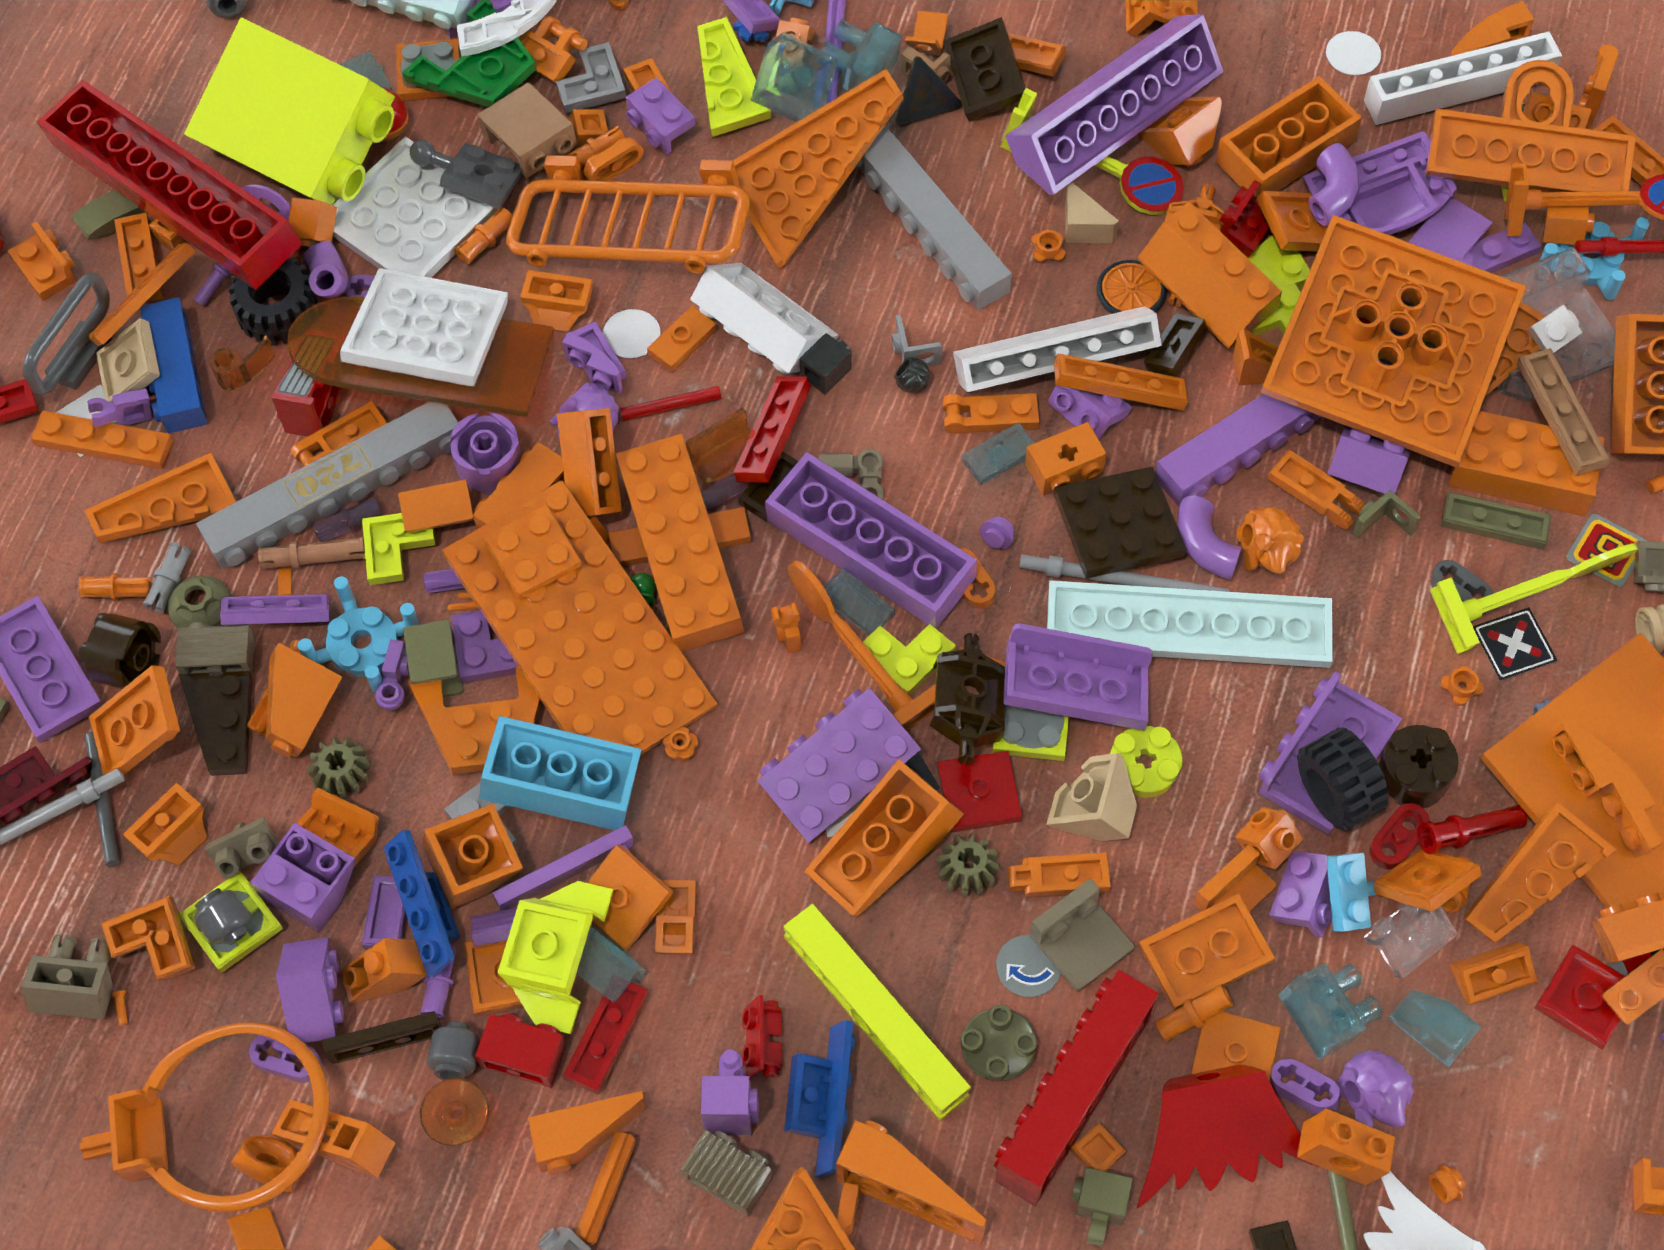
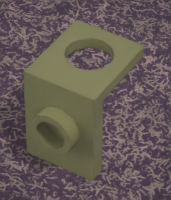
[1353,490,1421,539]

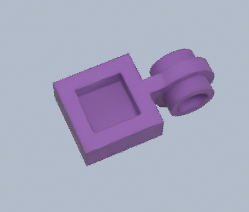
[375,639,409,711]

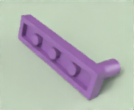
[493,825,633,911]

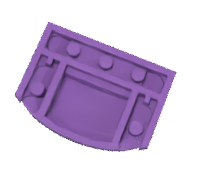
[1303,131,1457,235]

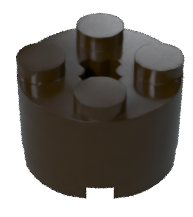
[78,612,161,689]
[1378,725,1458,808]

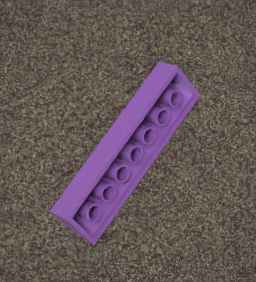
[1005,14,1224,195]

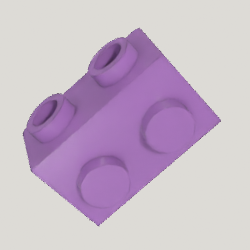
[626,77,696,155]
[1048,385,1132,440]
[1269,851,1332,937]

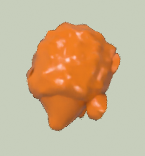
[1236,506,1304,574]

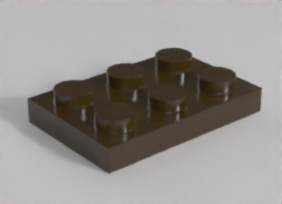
[943,17,1025,121]

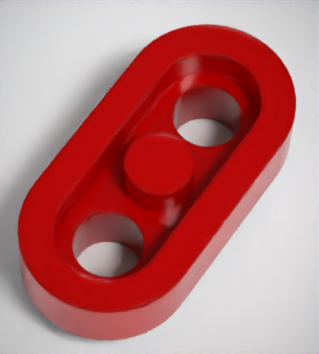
[1369,803,1430,869]

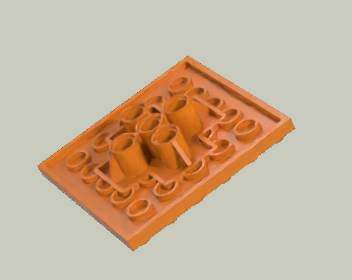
[1260,215,1527,468]

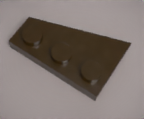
[179,671,253,776]

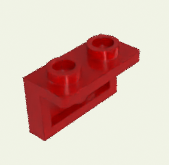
[1218,180,1269,258]

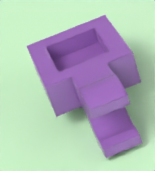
[87,388,152,426]

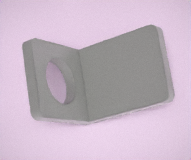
[891,315,942,366]

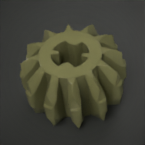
[307,736,371,799]
[937,832,1000,897]

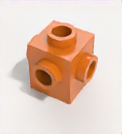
[1235,806,1303,870]

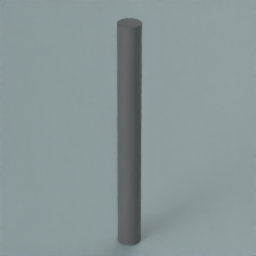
[84,731,120,867]

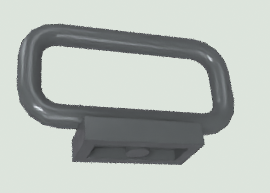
[23,272,112,395]

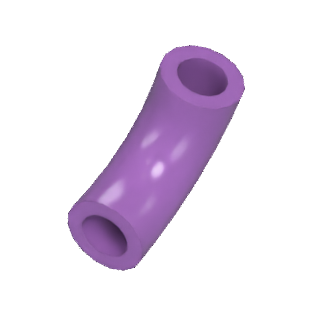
[1308,143,1359,226]
[303,241,348,299]
[1177,496,1241,580]

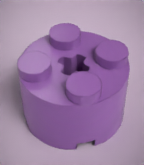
[450,413,522,495]

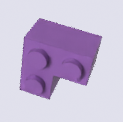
[276,937,344,1043]

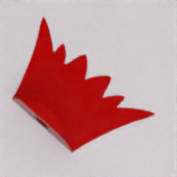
[1136,1064,1319,1208]

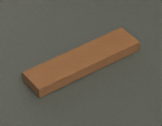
[1517,348,1611,476]

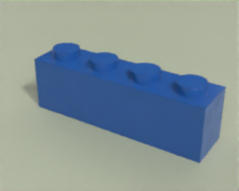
[140,297,208,433]

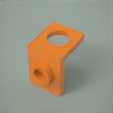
[905,11,949,56]

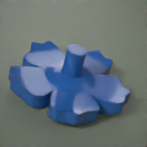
[733,20,769,42]

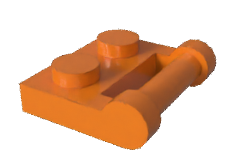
[1578,44,1618,129]

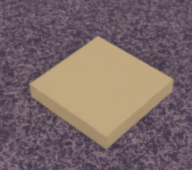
[96,318,160,402]

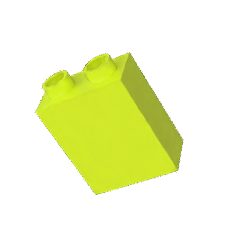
[184,17,395,205]

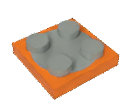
[396,39,460,101]

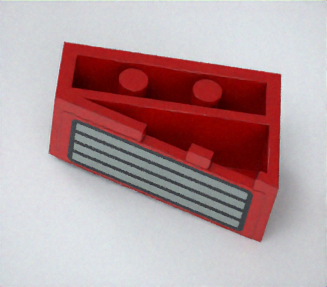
[271,331,351,437]

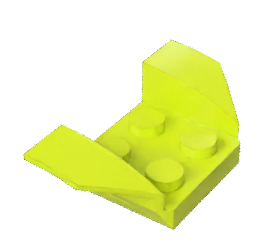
[498,881,613,1034]

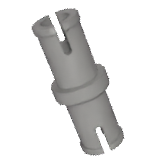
[143,542,192,614]

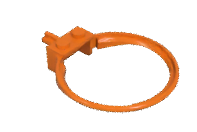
[79,1022,330,1212]

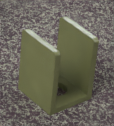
[403,619,463,698]

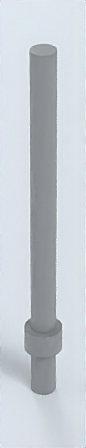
[1019,554,1229,592]
[0,768,125,846]

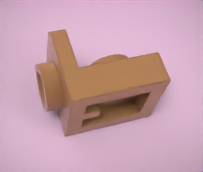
[901,46,951,83]

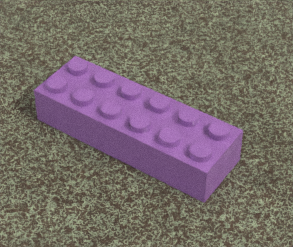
[765,452,977,629]

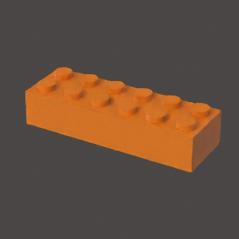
[615,433,745,652]

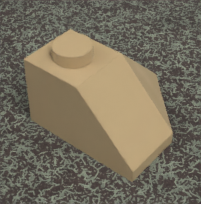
[1046,753,1137,841]

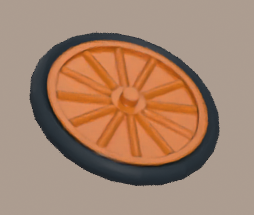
[1096,260,1166,314]

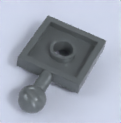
[409,140,523,209]

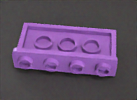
[1003,623,1152,730]
[1258,671,1403,835]
[758,688,921,843]

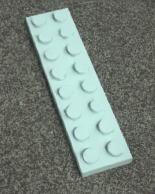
[1047,580,1333,668]

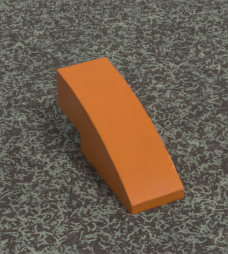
[1450,1,1534,56]

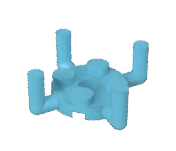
[1537,217,1650,300]
[298,576,420,693]

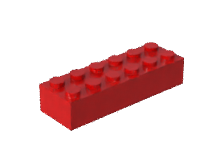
[993,970,1159,1207]

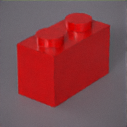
[475,1013,566,1088]

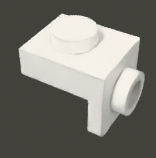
[1527,305,1583,353]

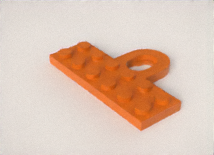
[1426,60,1636,192]

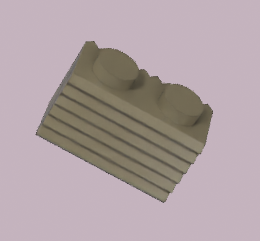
[175,622,255,675]
[680,1130,772,1217]

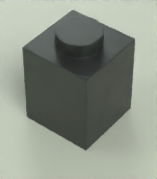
[799,333,852,395]

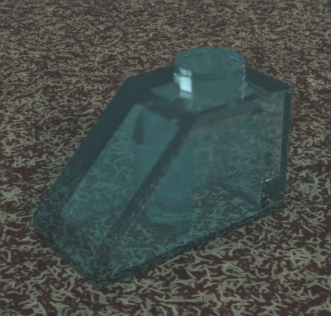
[1388,989,1481,1068]

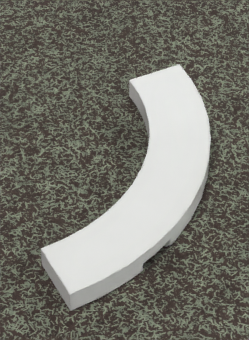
[457,0,557,57]

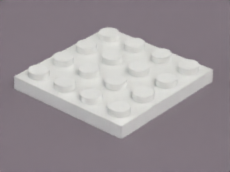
[333,136,498,278]
[340,268,508,387]

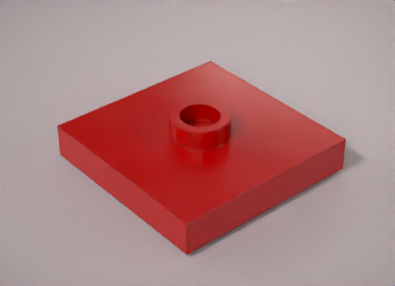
[937,751,1022,833]
[1534,945,1626,1049]

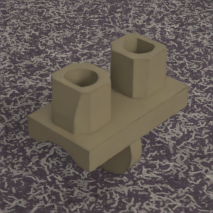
[205,817,281,879]

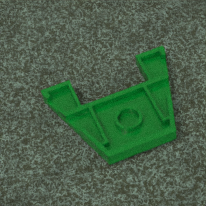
[402,0,536,107]

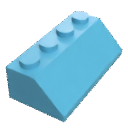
[479,716,641,830]

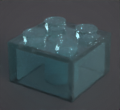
[751,32,839,122]

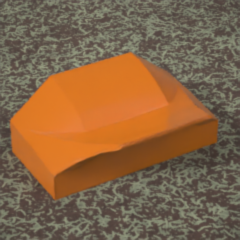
[520,270,593,333]
[123,783,208,866]

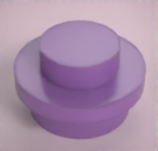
[980,517,1014,549]

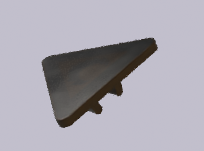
[895,56,962,126]

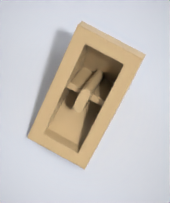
[1065,182,1119,244]

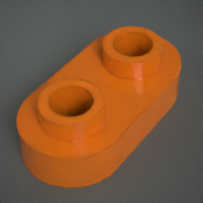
[584,137,644,181]

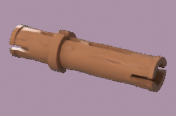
[258,537,365,570]

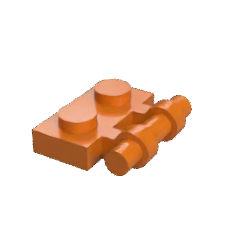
[519,16,588,85]

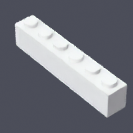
[1364,32,1562,125]
[953,306,1162,392]

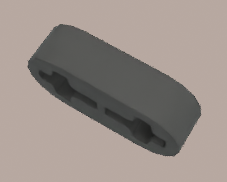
[1430,560,1494,615]

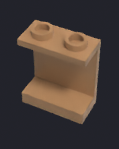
[477,82,578,179]

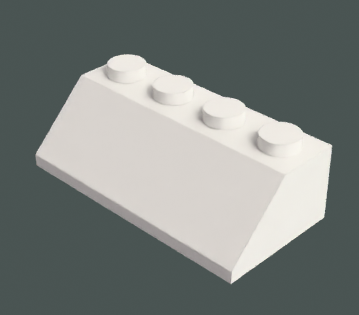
[690,263,839,374]

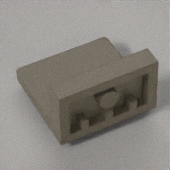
[1030,878,1134,992]

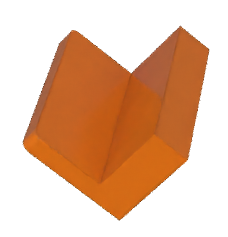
[398,479,474,533]
[1194,844,1276,912]

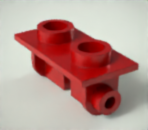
[742,995,782,1079]

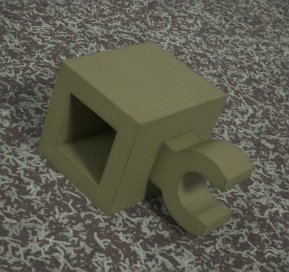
[1071,1167,1133,1247]

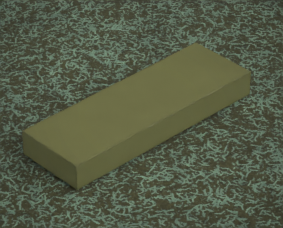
[1440,491,1552,550]

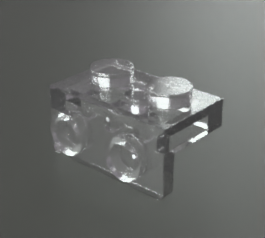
[1363,903,1458,978]

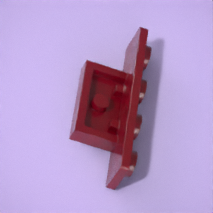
[0,746,91,824]

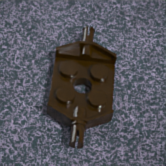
[930,633,1006,765]

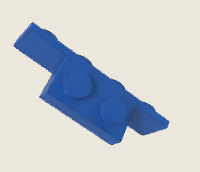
[383,830,460,978]
[784,1020,855,1178]

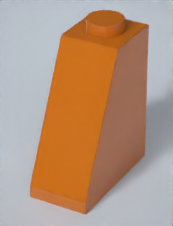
[265,642,342,758]

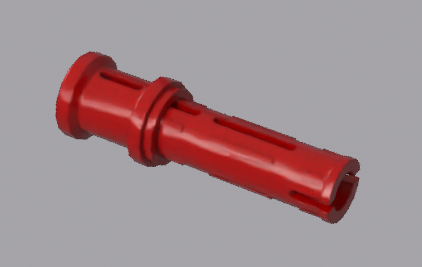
[1417,805,1527,855]

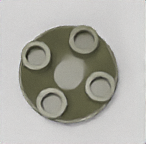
[961,1005,1037,1081]

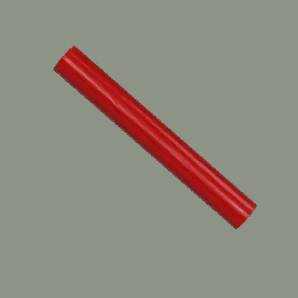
[620,386,721,421]

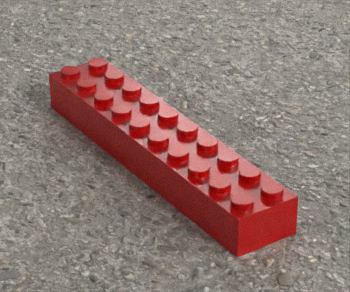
[37,80,303,290]

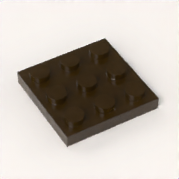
[1053,466,1187,579]

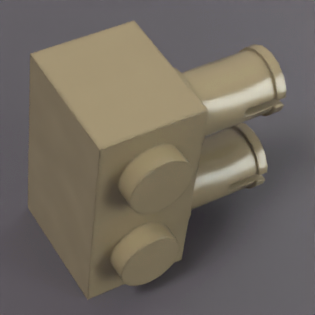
[21,934,113,1020]

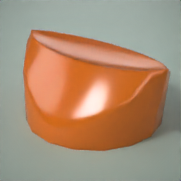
[230,1135,297,1193]

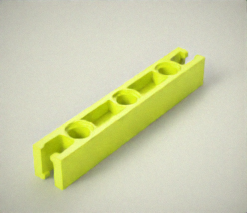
[783,903,971,1122]

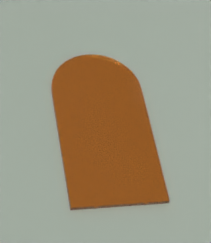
[288,296,553,417]

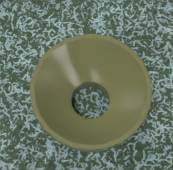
[168,575,231,629]

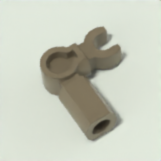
[818,449,883,500]

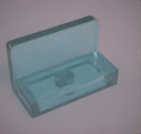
[576,925,649,1002]

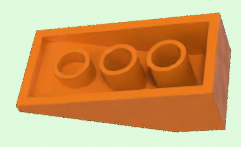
[804,759,964,918]
[836,1120,987,1245]

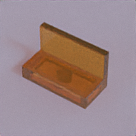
[686,407,752,486]

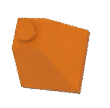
[1138,96,1222,167]

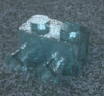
[818,18,902,92]
[1278,963,1382,1060]

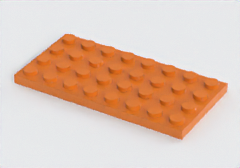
[442,480,718,756]

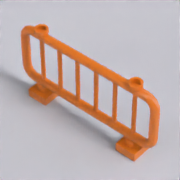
[506,155,750,274]

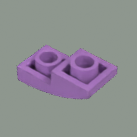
[562,332,623,394]

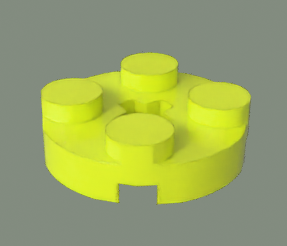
[1110,726,1182,798]

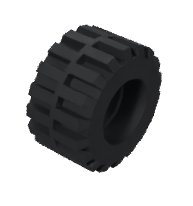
[228,257,319,345]
[1297,727,1389,830]

